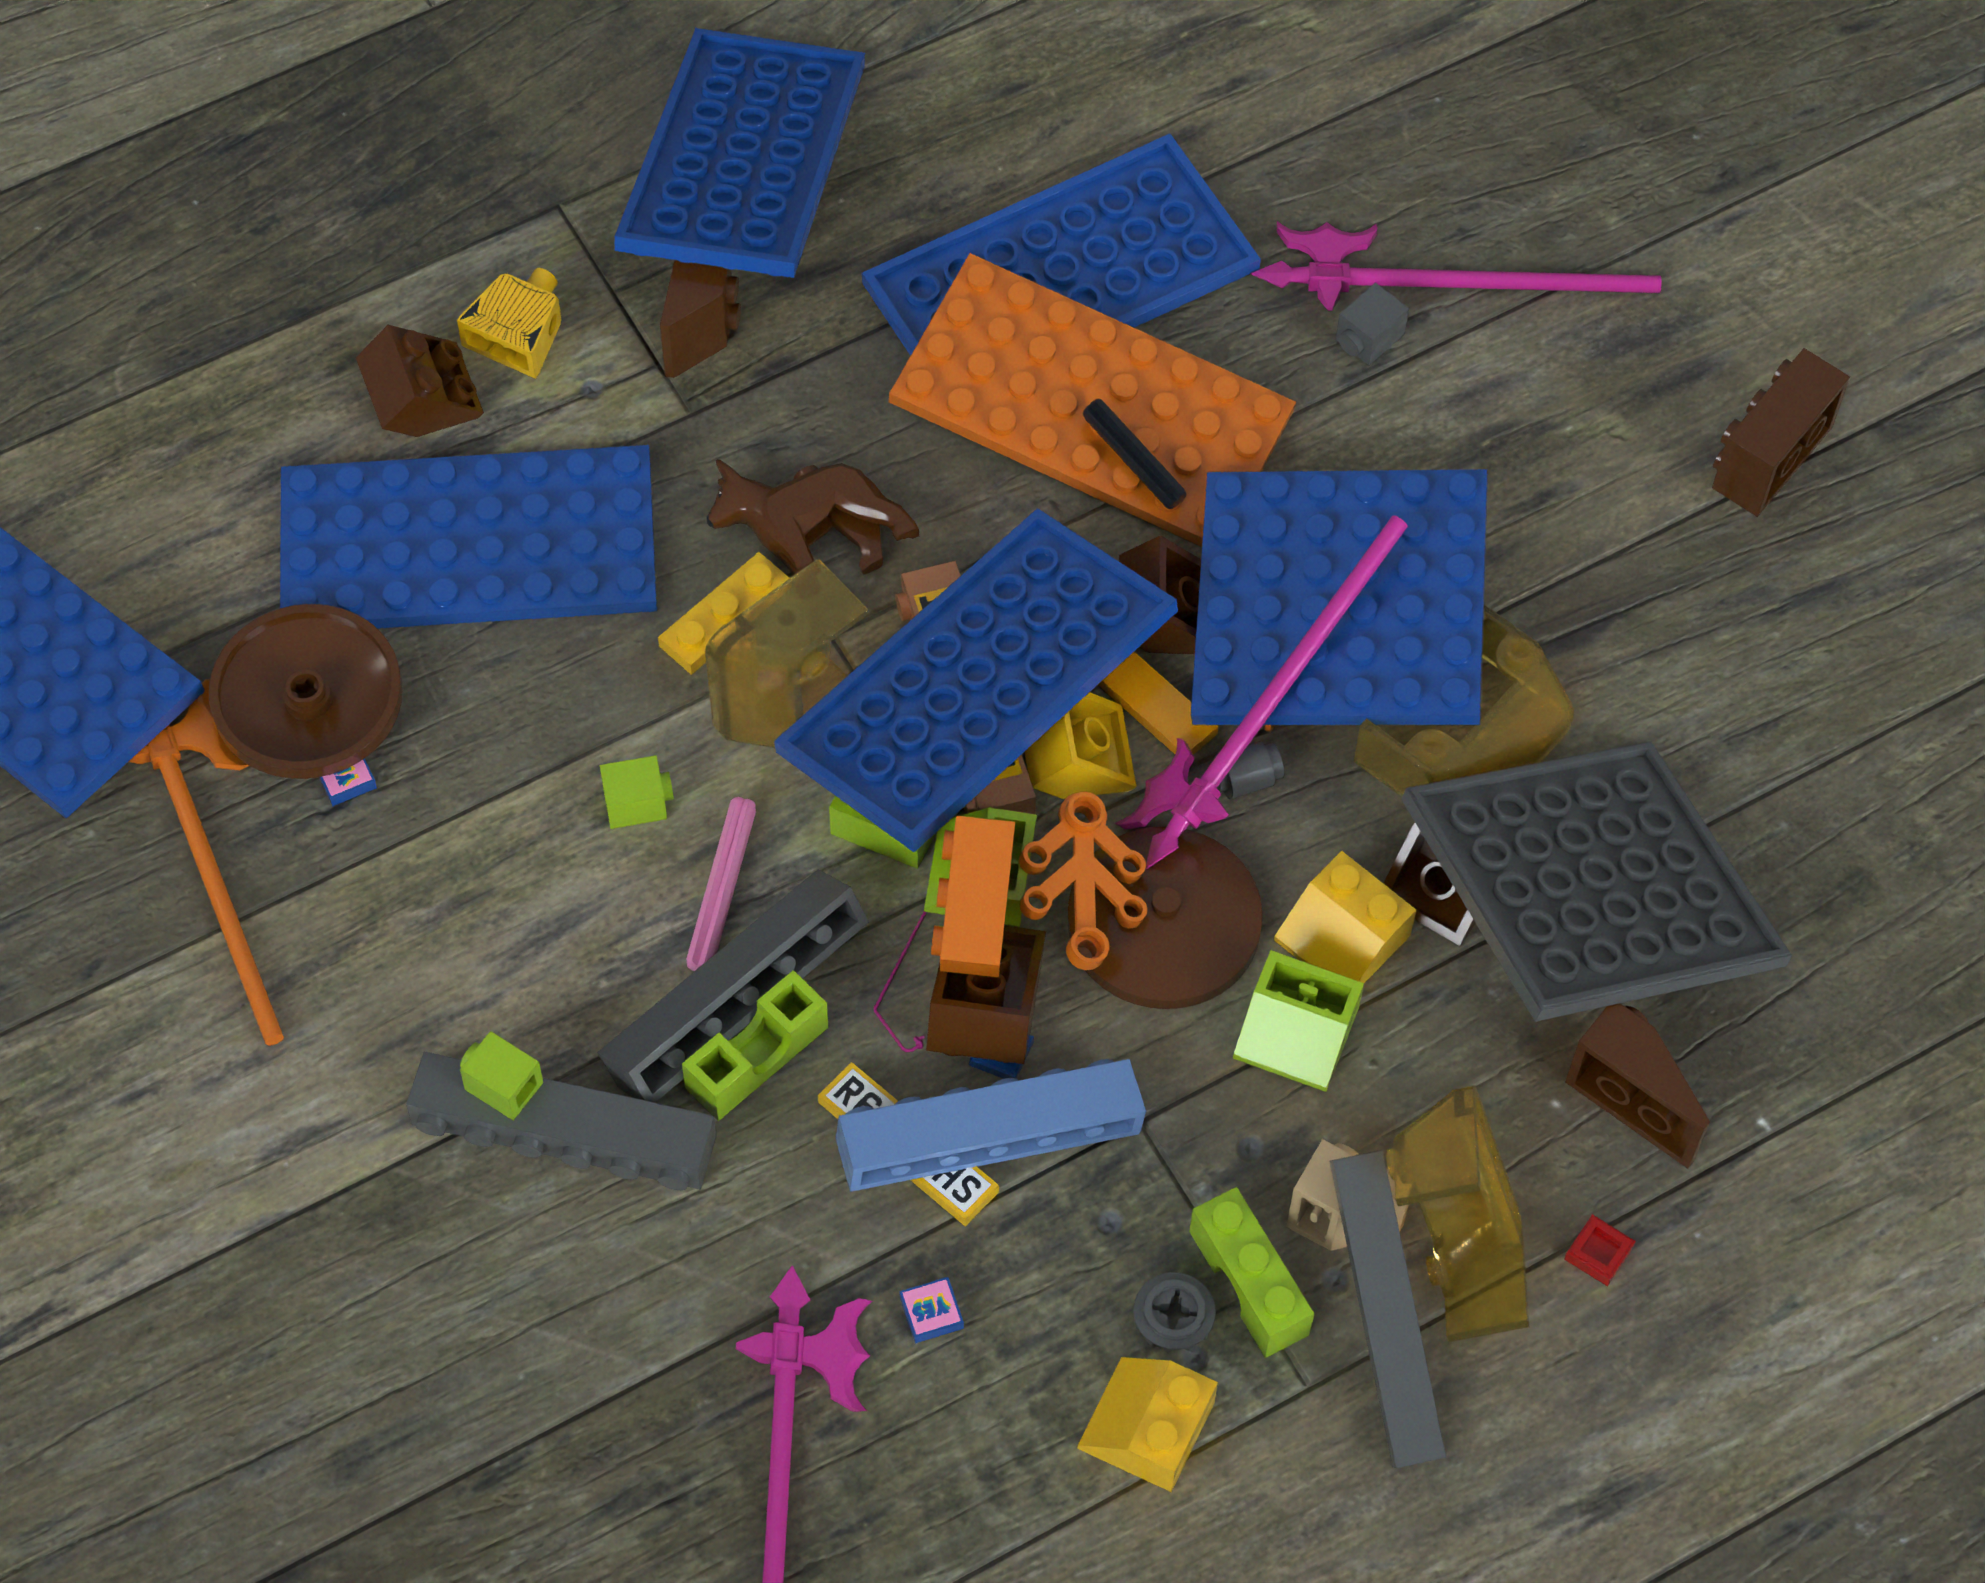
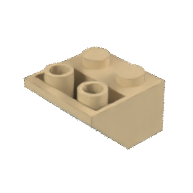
[1286,1139,1413,1251]

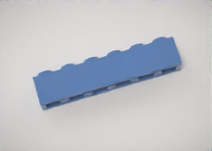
[836,1059,1146,1192]

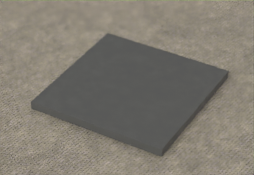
[1401,742,1792,1022]

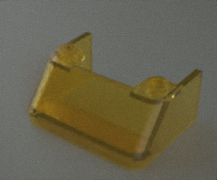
[705,558,869,748]
[1354,604,1574,797]
[1386,1085,1529,1342]

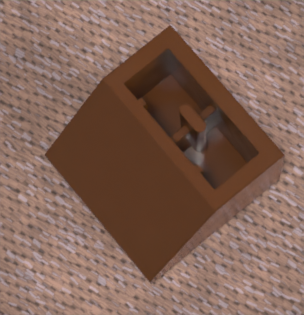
[356,324,484,437]

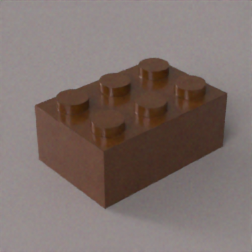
[1712,348,1850,517]

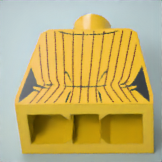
[457,268,561,379]

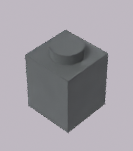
[1336,282,1409,366]

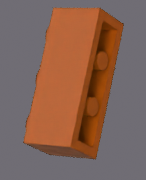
[931,816,1015,977]

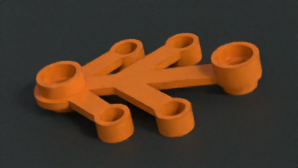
[1019,792,1147,970]

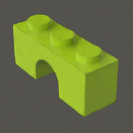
[682,970,829,1121]
[1189,1187,1314,1358]

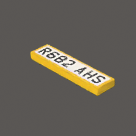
[817,1062,999,1227]

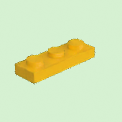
[658,552,792,675]

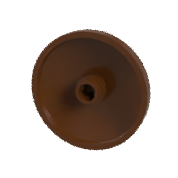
[209,604,403,779]
[1067,827,1262,1009]

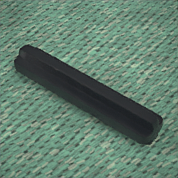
[1083,398,1186,509]

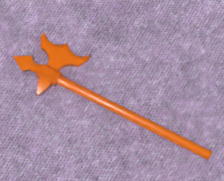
[129,679,284,1046]

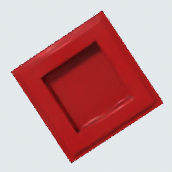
[1564,1214,1636,1287]

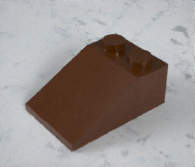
[926,925,1046,1064]
[1565,1003,1710,1169]

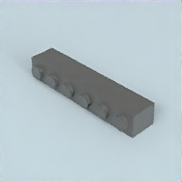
[597,869,869,1103]
[406,1051,716,1191]

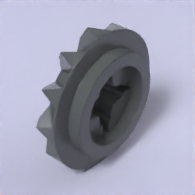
[1134,1272,1216,1353]

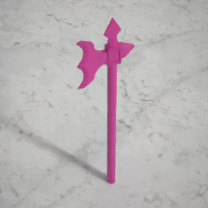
[1251,221,1662,311]
[1114,515,1408,870]
[735,1265,873,1583]

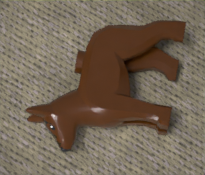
[707,459,919,602]

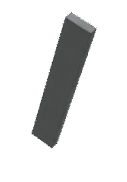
[1329,1150,1446,1468]

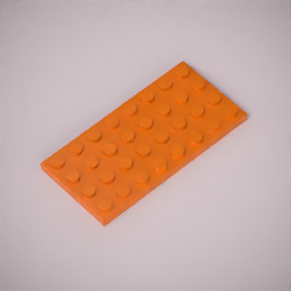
[888,253,1296,547]

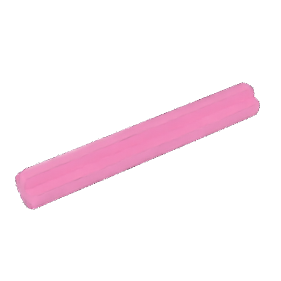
[686,797,756,971]

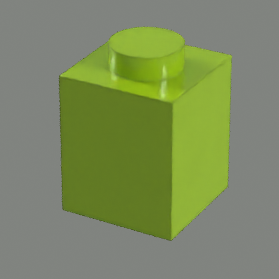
[599,755,674,829]
[460,1031,543,1121]

